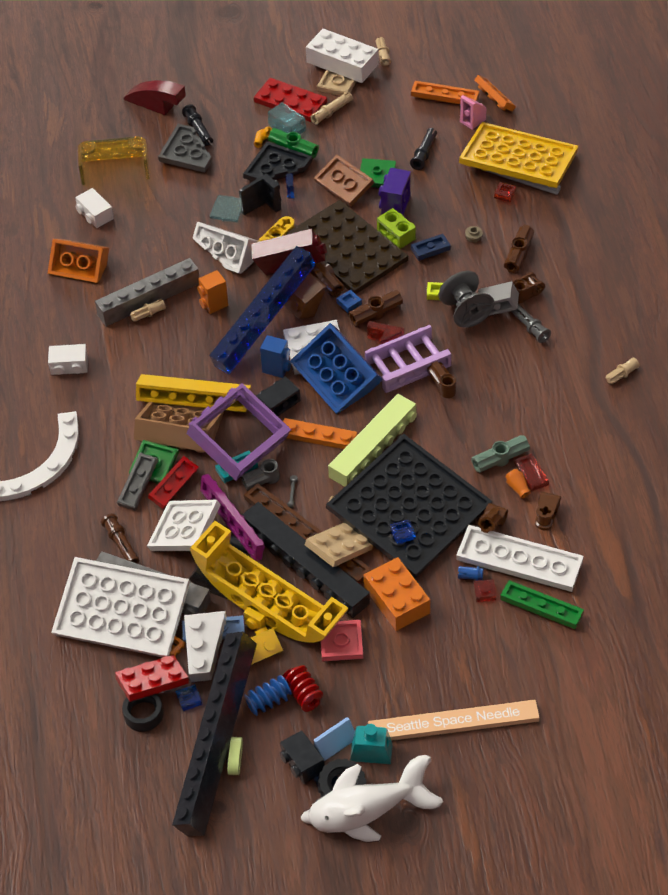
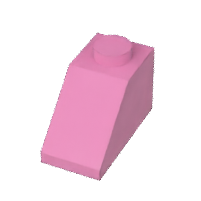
[460,96,486,130]

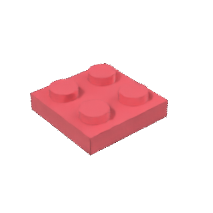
[321,620,363,661]

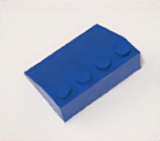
[290,323,382,414]

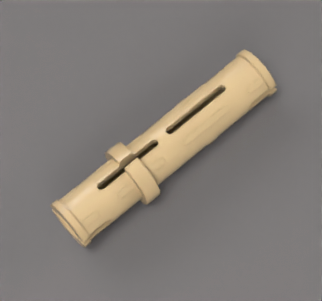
[310,91,353,124]

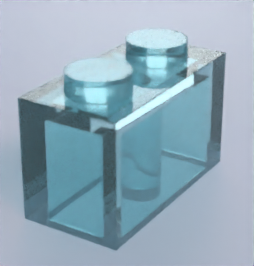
[268,102,306,134]

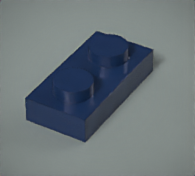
[411,234,451,261]

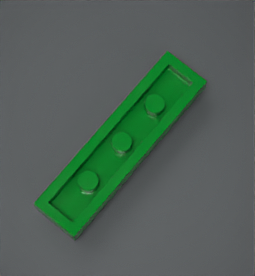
[500,580,584,629]

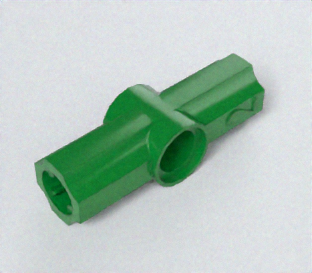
[268,128,319,159]

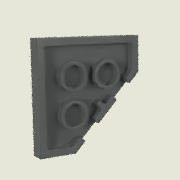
[158,124,212,172]

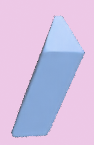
[314,717,355,761]

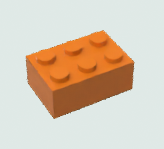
[363,557,430,631]

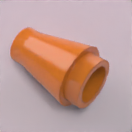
[505,469,531,499]

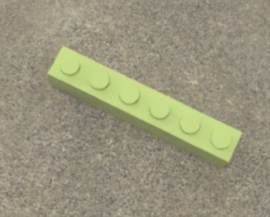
[328,394,417,487]

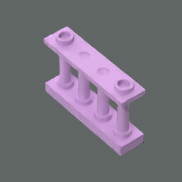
[365,325,451,393]

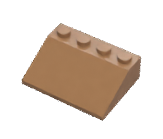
[134,402,224,453]

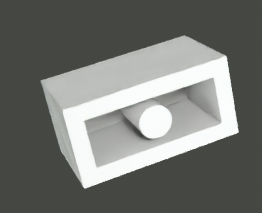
[75,188,114,228]
[48,344,88,375]

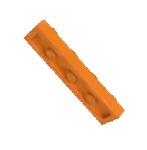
[411,81,479,104]
[283,418,358,449]

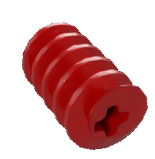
[282,665,323,712]

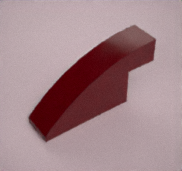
[123,80,186,115]

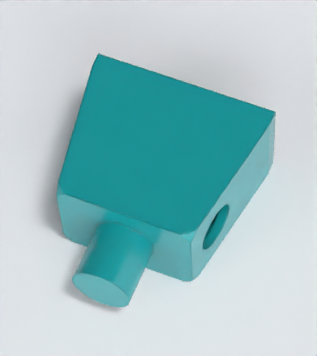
[350,724,393,764]

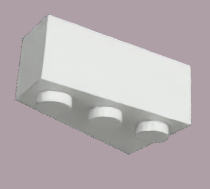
[184,611,227,682]

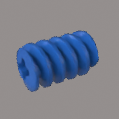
[244,675,291,716]

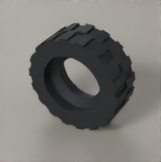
[318,758,366,797]

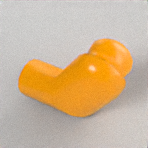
[254,126,272,148]

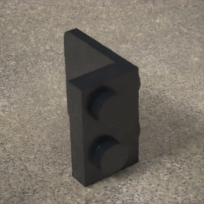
[239,174,282,215]

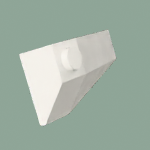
[193,222,260,274]

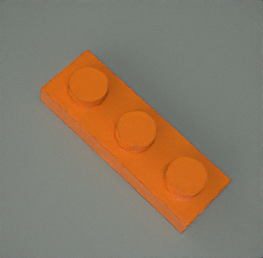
[475,75,516,112]

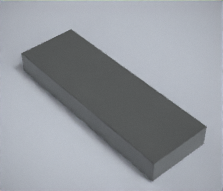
[117,453,158,511]

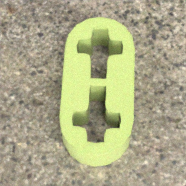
[227,737,243,775]

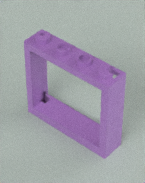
[186,383,291,480]

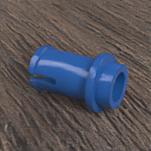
[458,566,484,582]

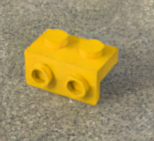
[251,627,283,665]

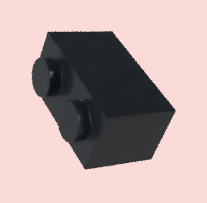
[256,377,301,417]
[279,730,325,784]

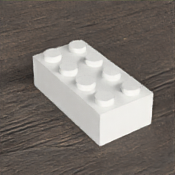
[306,29,379,83]

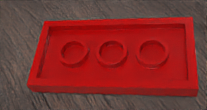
[254,78,327,122]

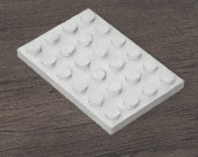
[51,557,190,657]

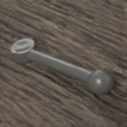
[287,475,298,508]

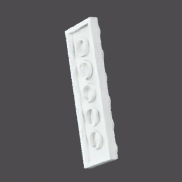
[456,525,584,592]

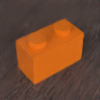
[197,270,229,314]

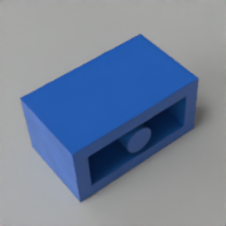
[260,335,291,378]

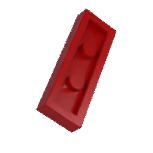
[148,456,199,509]

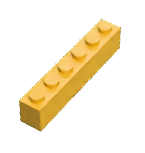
[136,374,251,412]

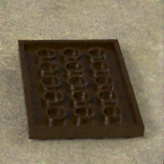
[286,200,408,294]

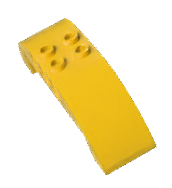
[190,521,348,643]

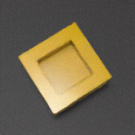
[244,607,266,630]

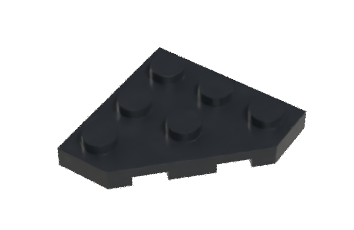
[243,141,312,181]

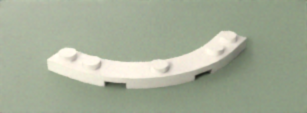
[0,411,79,501]

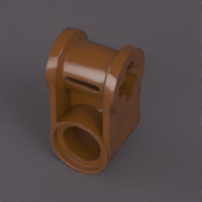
[513,272,545,303]
[535,492,561,530]

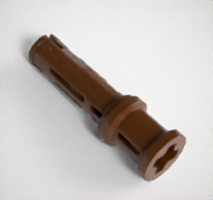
[101,513,140,564]

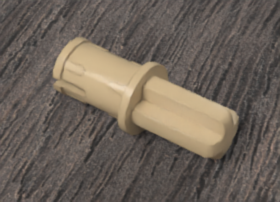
[376,37,391,66]
[130,299,166,322]
[605,357,640,384]

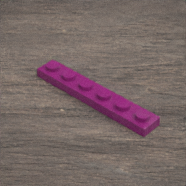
[200,474,265,561]

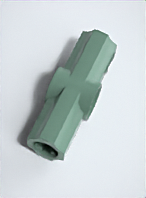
[471,435,530,472]

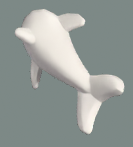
[301,755,443,842]

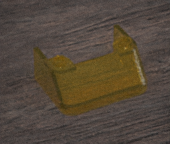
[78,136,150,185]

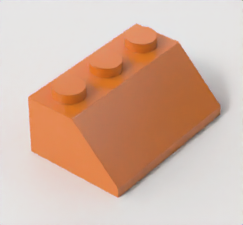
[47,239,109,283]

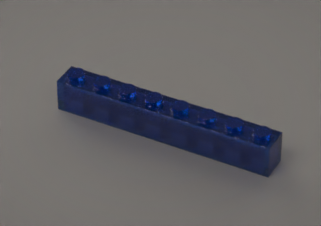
[209,246,315,374]

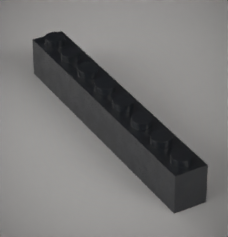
[242,502,370,618]

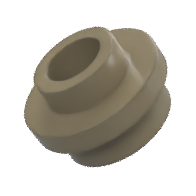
[465,226,483,242]

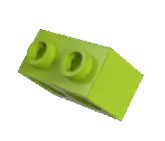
[377,208,416,249]

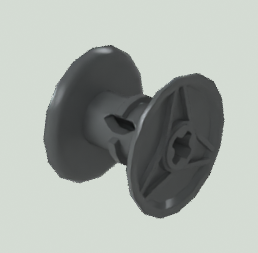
[438,271,495,328]

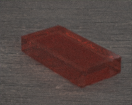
[514,453,549,492]

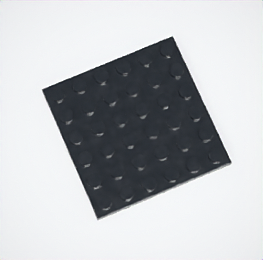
[326,434,493,578]

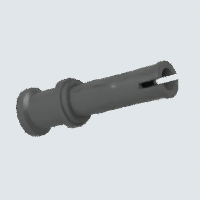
[511,304,551,343]

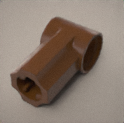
[427,361,456,398]
[478,503,508,533]

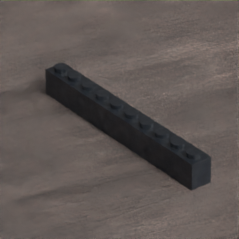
[172,631,257,836]

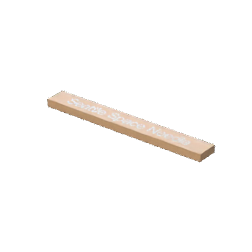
[368,700,539,741]

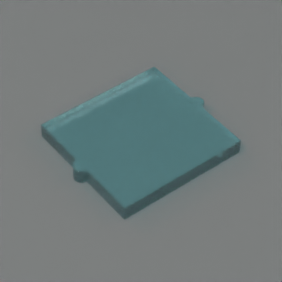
[210,195,241,222]

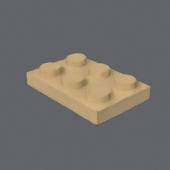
[305,523,373,567]

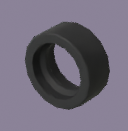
[122,694,164,732]

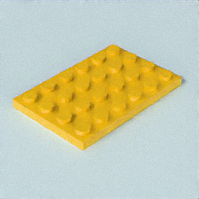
[459,122,578,188]

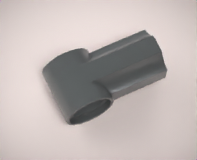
[241,459,280,491]

